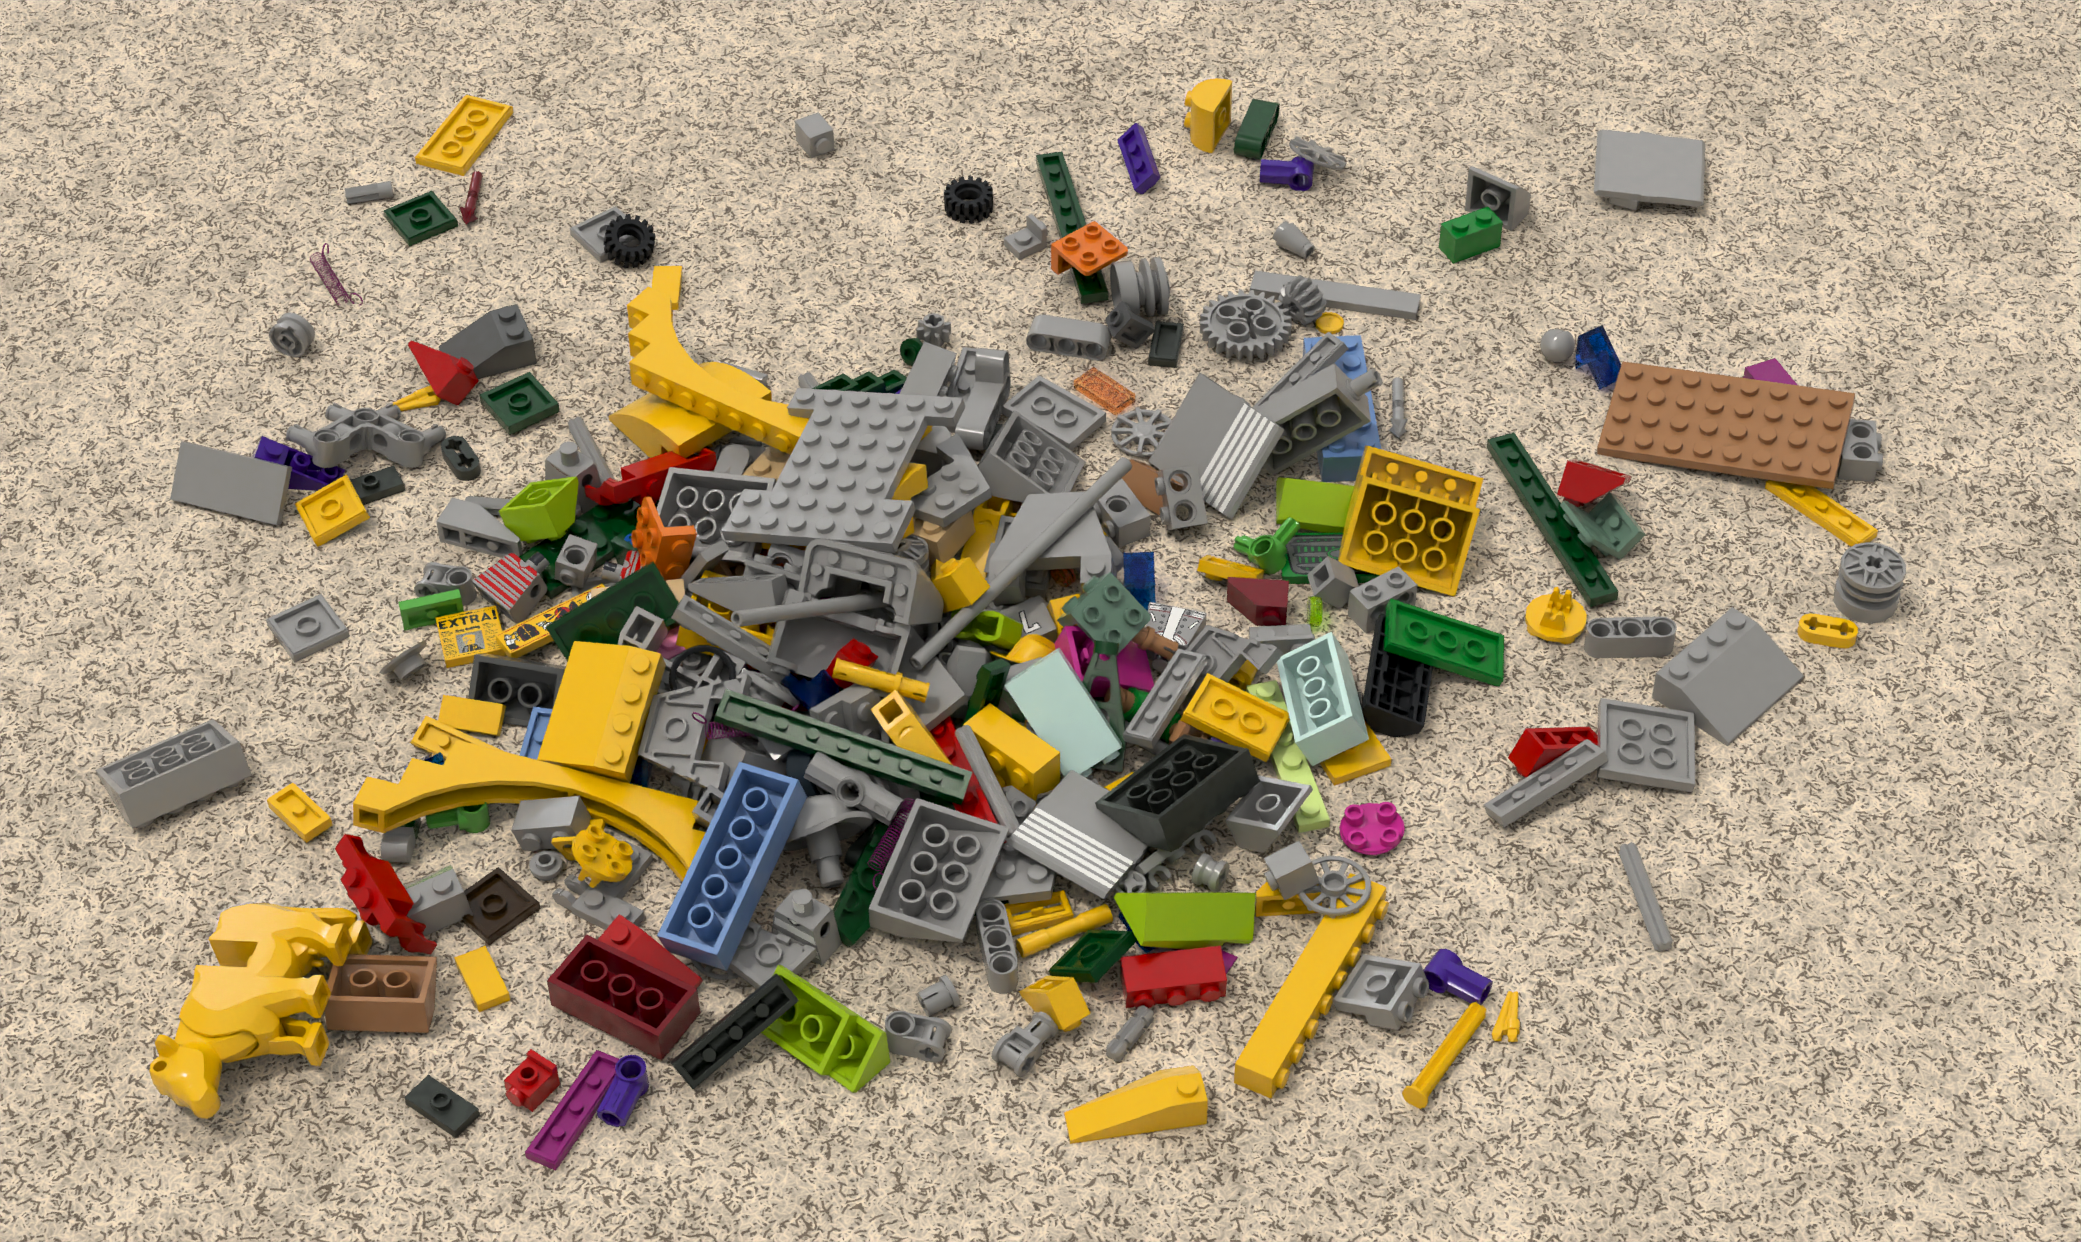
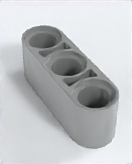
[1026,315,1112,361]
[1584,616,1677,658]
[976,899,1018,994]

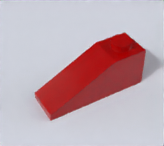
[408,340,479,405]
[1508,726,1598,778]
[598,914,703,988]

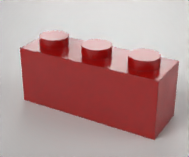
[1120,945,1227,1009]

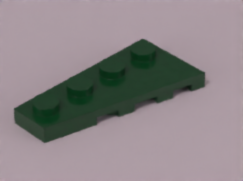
[833,819,902,948]

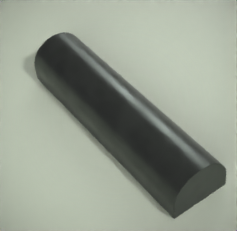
[670,973,799,1089]

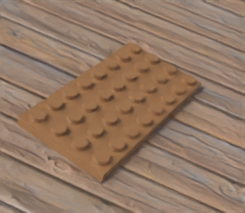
[1597,361,1855,489]

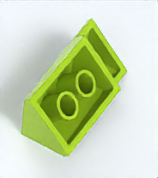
[1276,477,1354,533]
[1114,892,1256,949]
[761,965,890,1093]

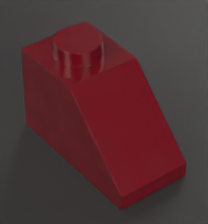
[1227,577,1289,626]

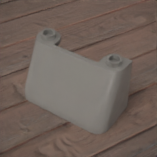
[798,539,944,625]
[766,588,911,701]

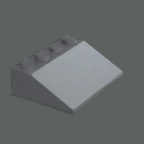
[977,410,1086,503]
[657,467,777,564]
[1652,607,1804,746]
[96,719,252,828]
[869,798,1009,943]

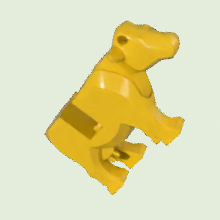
[149,903,372,1119]

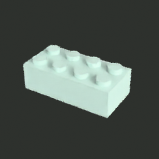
[1277,632,1369,766]

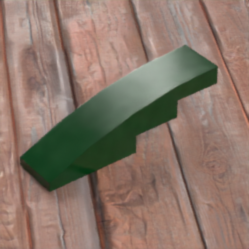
[812,369,907,394]

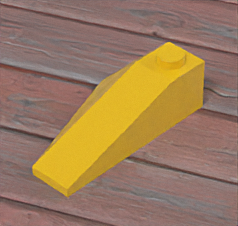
[1064,1065,1208,1144]

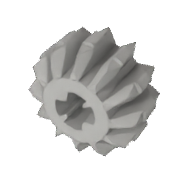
[1278,275,1327,325]

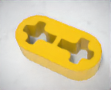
[1797,613,1858,649]

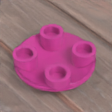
[1339,802,1405,855]

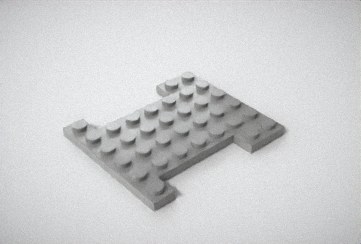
[722,388,965,553]

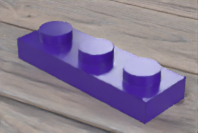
[1117,123,1161,195]

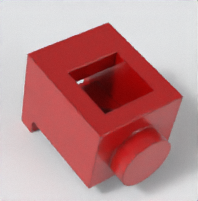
[504,1049,560,1112]

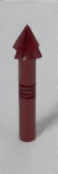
[460,171,483,225]

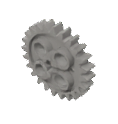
[1200,289,1292,361]

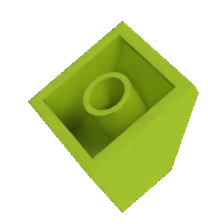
[499,476,579,543]

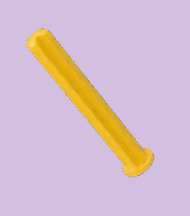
[1402,1002,1486,1109]

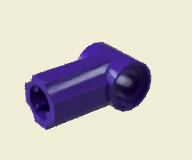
[1260,156,1314,191]
[1423,949,1493,1005]
[597,1055,649,1127]

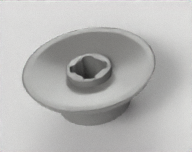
[379,641,427,681]

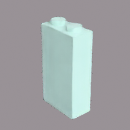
[1004,647,1122,777]

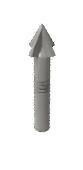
[1389,377,1408,438]

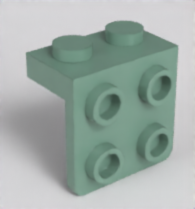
[1560,492,1646,559]
[1057,572,1151,658]

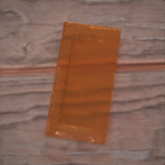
[1074,367,1135,415]

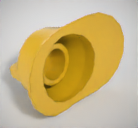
[990,634,1056,663]

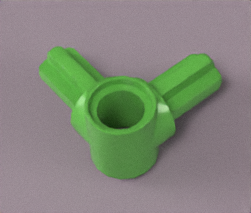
[1233,517,1300,575]
[426,802,490,833]

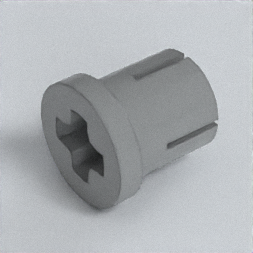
[917,975,961,1017]

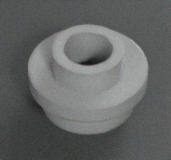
[529,851,562,881]

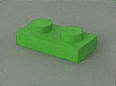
[398,589,464,630]

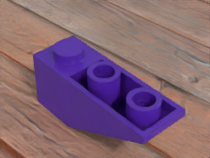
[252,436,345,491]

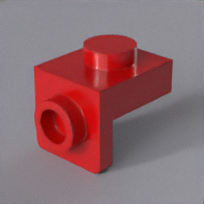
[825,638,878,689]

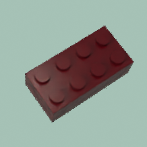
[547,934,701,1061]

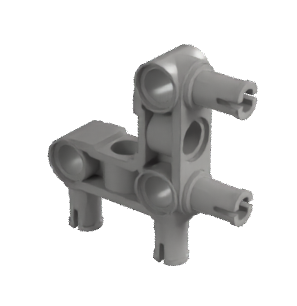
[286,403,446,468]

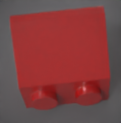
[1557,459,1632,507]

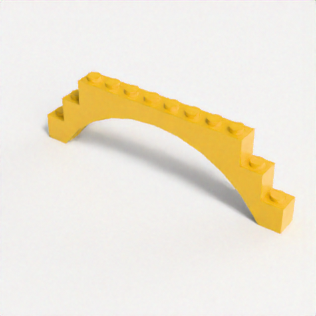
[627,287,932,455]
[353,740,706,882]

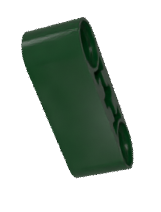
[1234,98,1280,160]

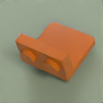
[1051,221,1128,276]
[631,497,697,580]

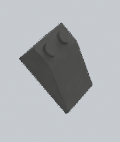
[439,304,537,379]

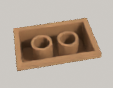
[324,954,437,1033]

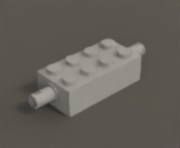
[1254,363,1383,475]

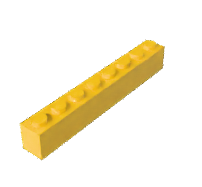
[1234,873,1389,1098]

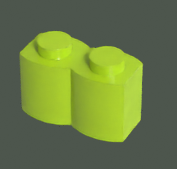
[951,608,1023,649]

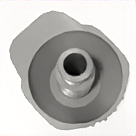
[782,794,873,888]

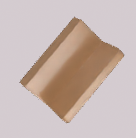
[1121,459,1184,515]

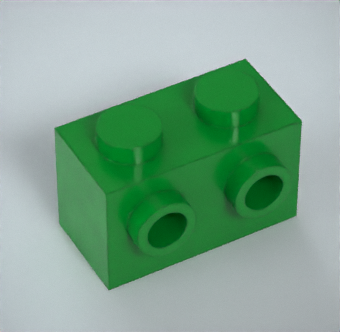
[1439,206,1503,264]

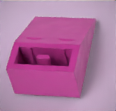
[1054,625,1154,698]

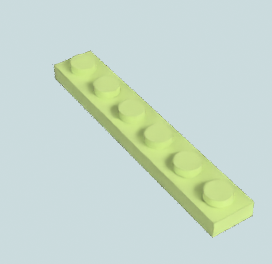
[1246,680,1330,833]

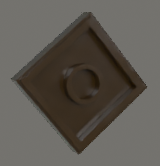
[461,867,541,945]

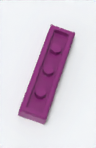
[525,1050,619,1171]

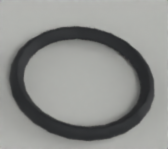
[669,645,736,707]

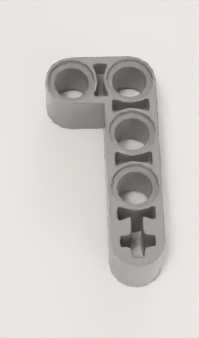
[955,348,1011,450]

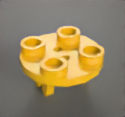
[1525,587,1587,644]
[571,824,633,888]

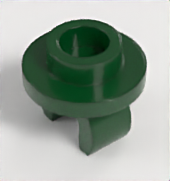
[900,338,923,366]

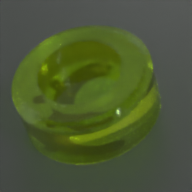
[1306,596,1323,627]

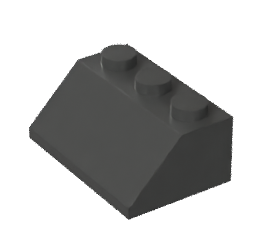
[468,653,566,727]

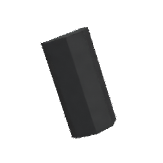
[1362,613,1433,737]

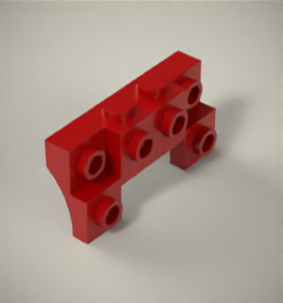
[585,448,717,506]
[335,834,437,955]

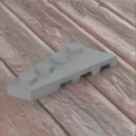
[728,921,817,989]

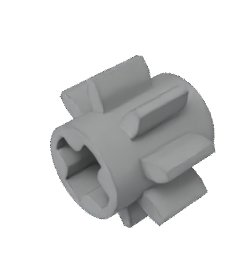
[916,313,951,347]

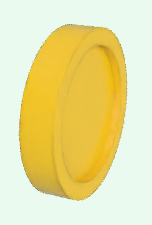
[1315,312,1344,334]

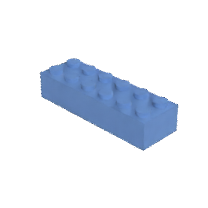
[1303,335,1381,482]
[657,762,807,971]

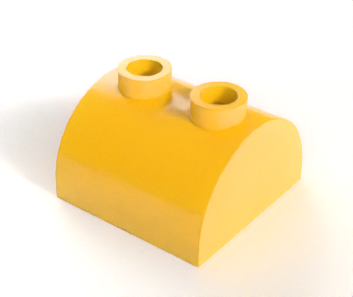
[1184,78,1233,153]

